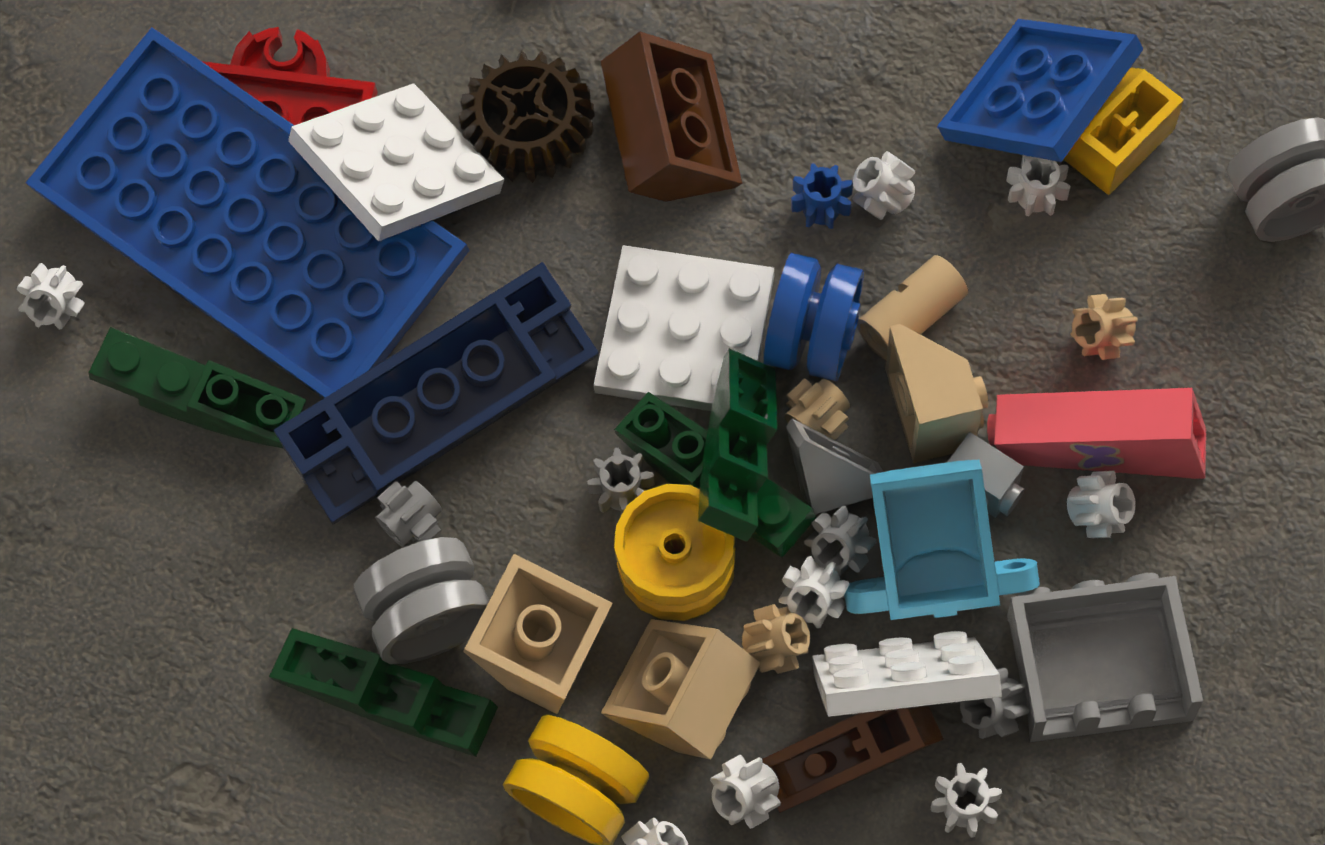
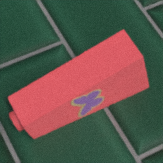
[987,388,1206,479]

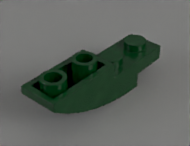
[88,327,306,448]
[614,392,816,558]

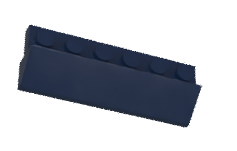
[274,262,599,525]

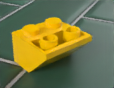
[1063,68,1184,195]

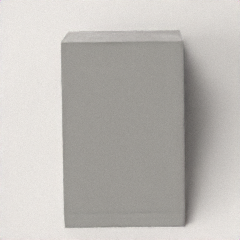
[786,418,884,515]

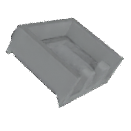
[1007,573,1203,742]

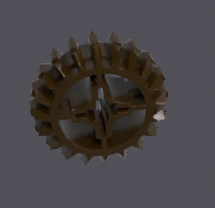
[459,50,595,183]

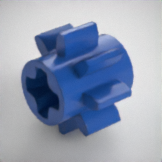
[791,163,853,229]

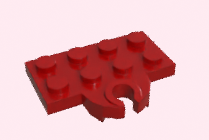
[202,27,378,125]

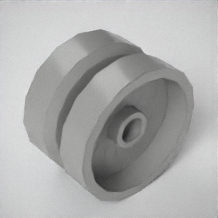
[1226,117,1325,242]
[354,537,489,664]

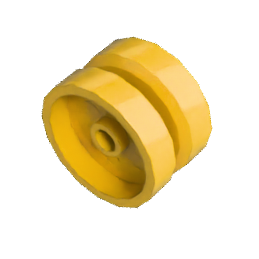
[614,484,735,621]
[503,715,649,845]

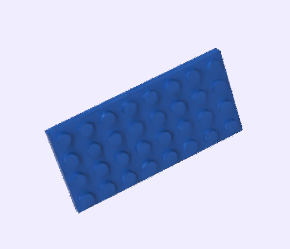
[26,27,470,399]

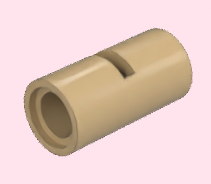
[857,255,968,360]

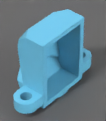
[844,459,1040,620]

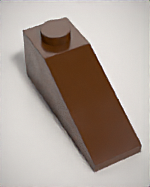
[762,705,944,813]

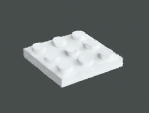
[288,83,504,241]
[594,245,774,411]
[812,631,1002,717]

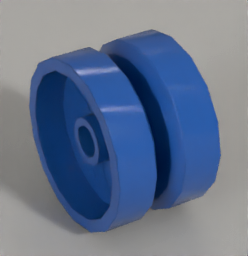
[764,253,864,382]

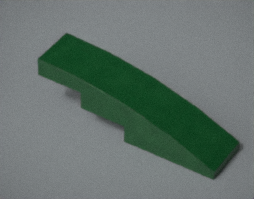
[698,348,777,542]
[269,628,498,757]

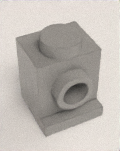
[948,432,1025,518]

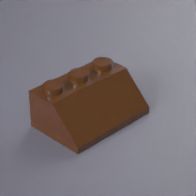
[600,31,742,202]

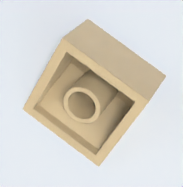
[885,324,988,463]
[463,554,613,714]
[601,619,760,760]

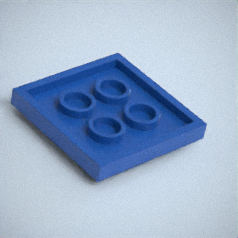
[937,19,1143,162]

